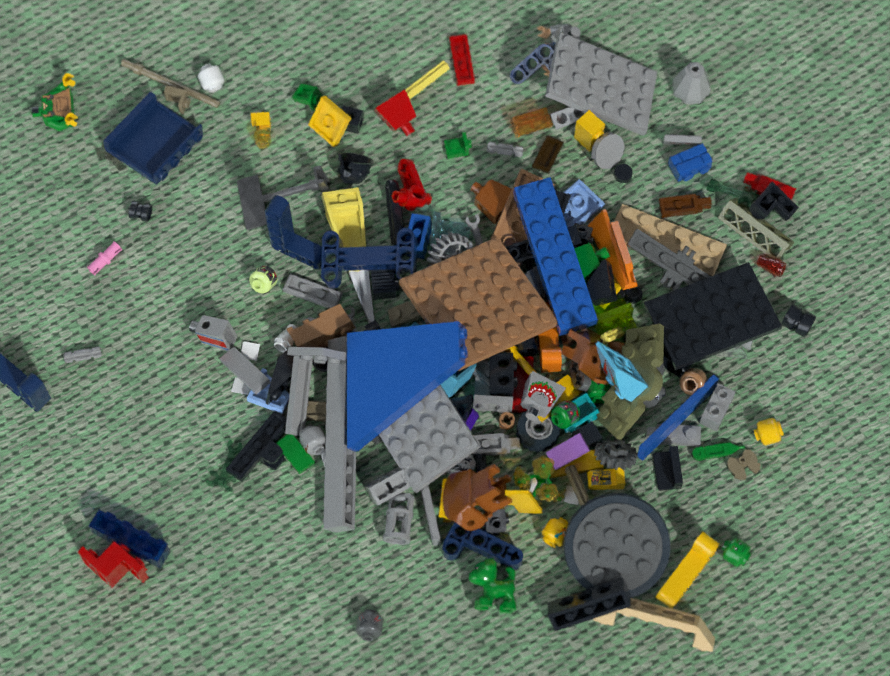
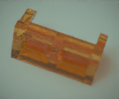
[510,107,553,138]

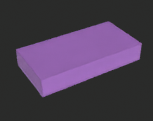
[546,433,590,470]

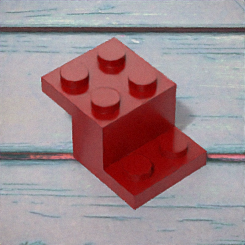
[77,541,149,588]

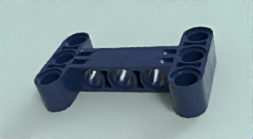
[321,228,417,289]

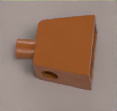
[470,180,512,225]

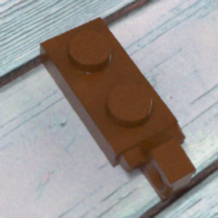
[658,194,712,218]

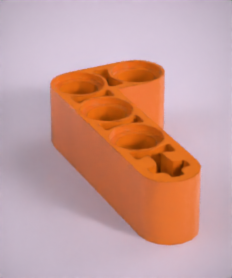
[538,302,562,373]

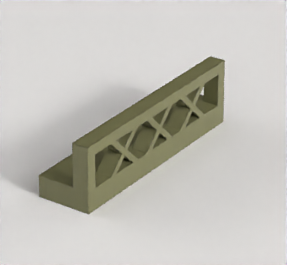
[718,198,795,262]

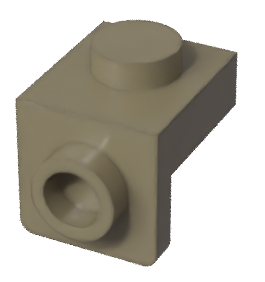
[164,86,191,114]

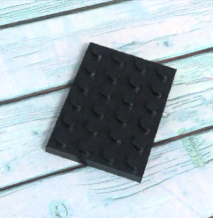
[644,262,782,370]

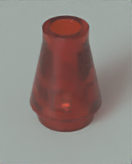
[757,255,786,277]

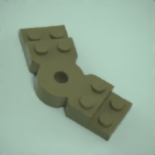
[596,324,664,440]

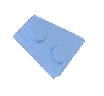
[247,368,290,414]

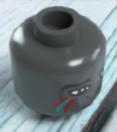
[356,609,383,641]

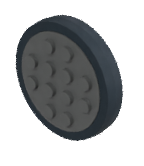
[564,493,671,598]

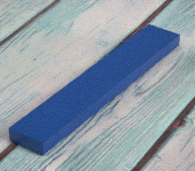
[637,375,719,461]

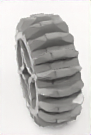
[426,232,473,267]

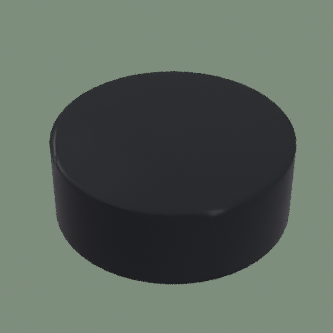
[614,164,633,183]

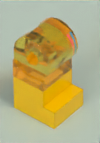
[251,112,271,149]

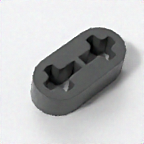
[569,361,591,392]

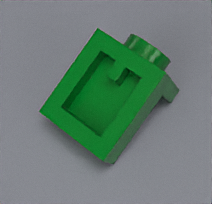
[292,84,323,111]
[444,132,472,159]

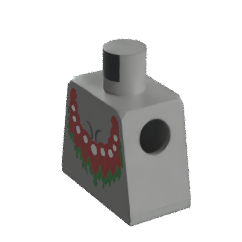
[521,371,565,421]

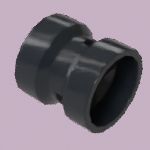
[129,200,153,222]

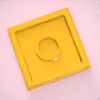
[308,95,351,147]

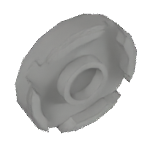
[591,132,624,169]

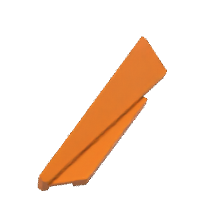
[588,209,638,290]

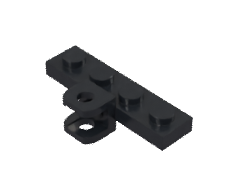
[226,411,287,482]

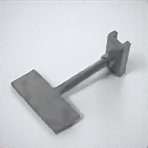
[237,166,331,230]

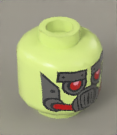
[249,266,277,294]

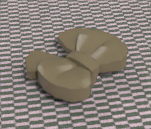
[727,449,760,480]

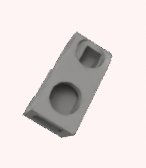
[551,106,585,130]

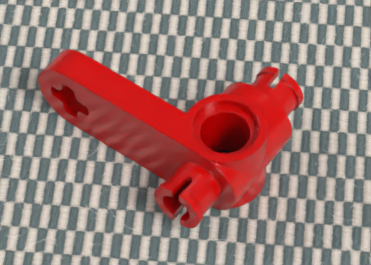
[392,158,432,211]

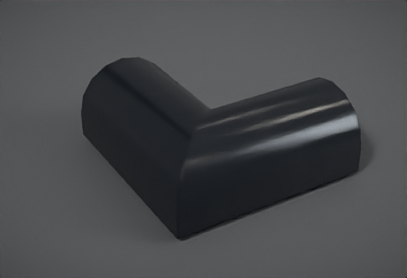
[750,181,799,221]

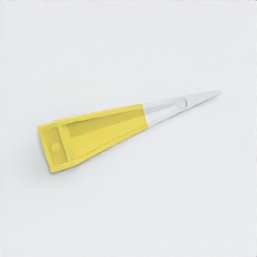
[321,187,374,323]

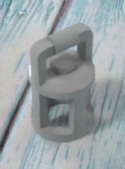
[383,493,414,545]

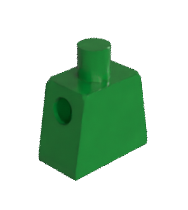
[574,243,611,285]

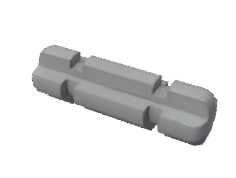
[487,141,523,157]
[63,346,102,363]

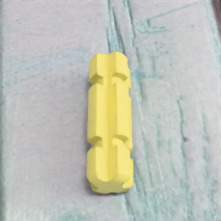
[600,327,625,344]

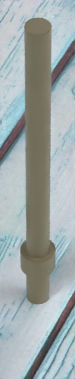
[121,59,220,108]

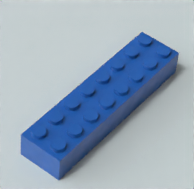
[513,177,598,336]

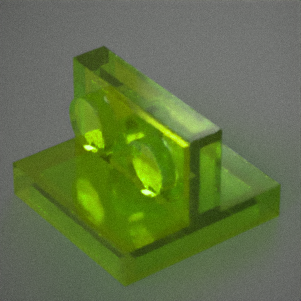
[594,298,637,341]

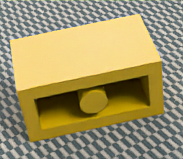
[574,110,605,152]

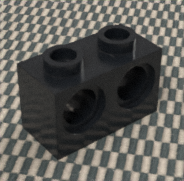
[489,353,517,396]

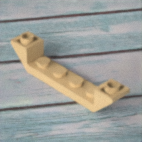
[593,598,715,652]

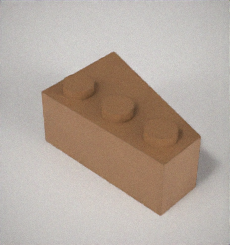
[287,304,356,348]

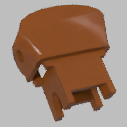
[561,328,625,384]
[443,464,512,531]

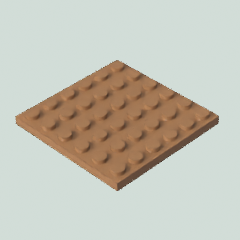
[399,237,558,371]

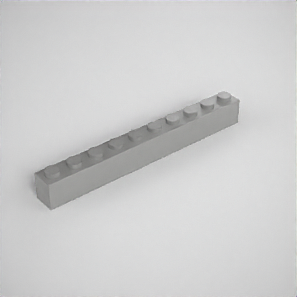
[323,336,356,533]

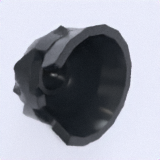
[336,152,374,184]

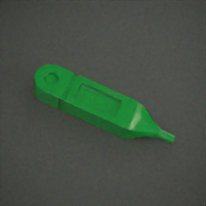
[692,443,745,461]

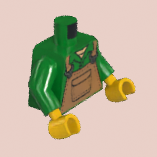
[32,73,78,132]

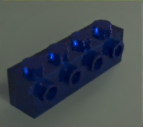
[89,509,170,569]

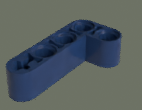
[442,522,523,569]

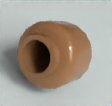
[680,368,707,395]

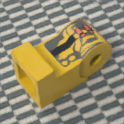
[587,468,625,490]

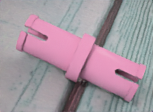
[87,241,122,276]

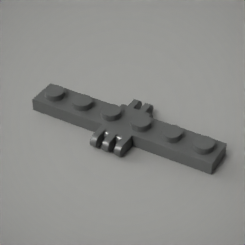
[626,229,711,291]

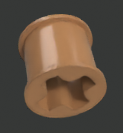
[499,412,515,430]

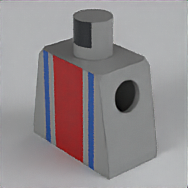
[189,315,238,352]

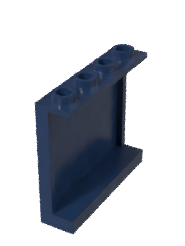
[103,91,203,185]

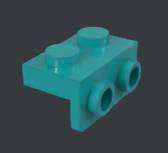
[563,392,599,434]

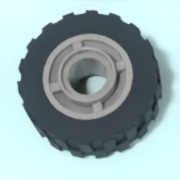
[516,410,560,453]

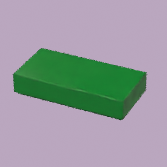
[276,434,315,475]

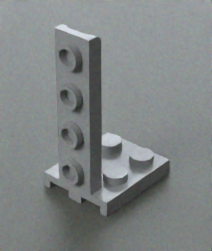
[285,347,347,436]

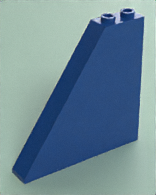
[347,321,468,452]

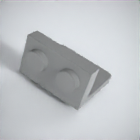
[473,377,513,413]

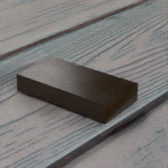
[532,135,564,174]

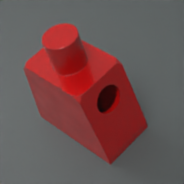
[374,89,417,137]

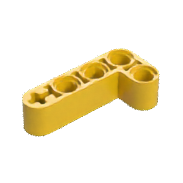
[655,532,720,609]

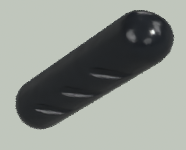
[385,179,406,246]

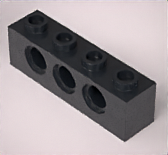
[547,577,631,632]

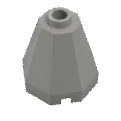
[672,62,711,104]

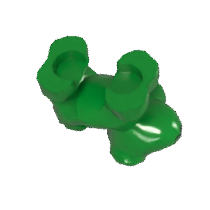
[468,558,517,613]

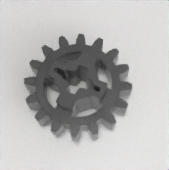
[594,438,638,470]

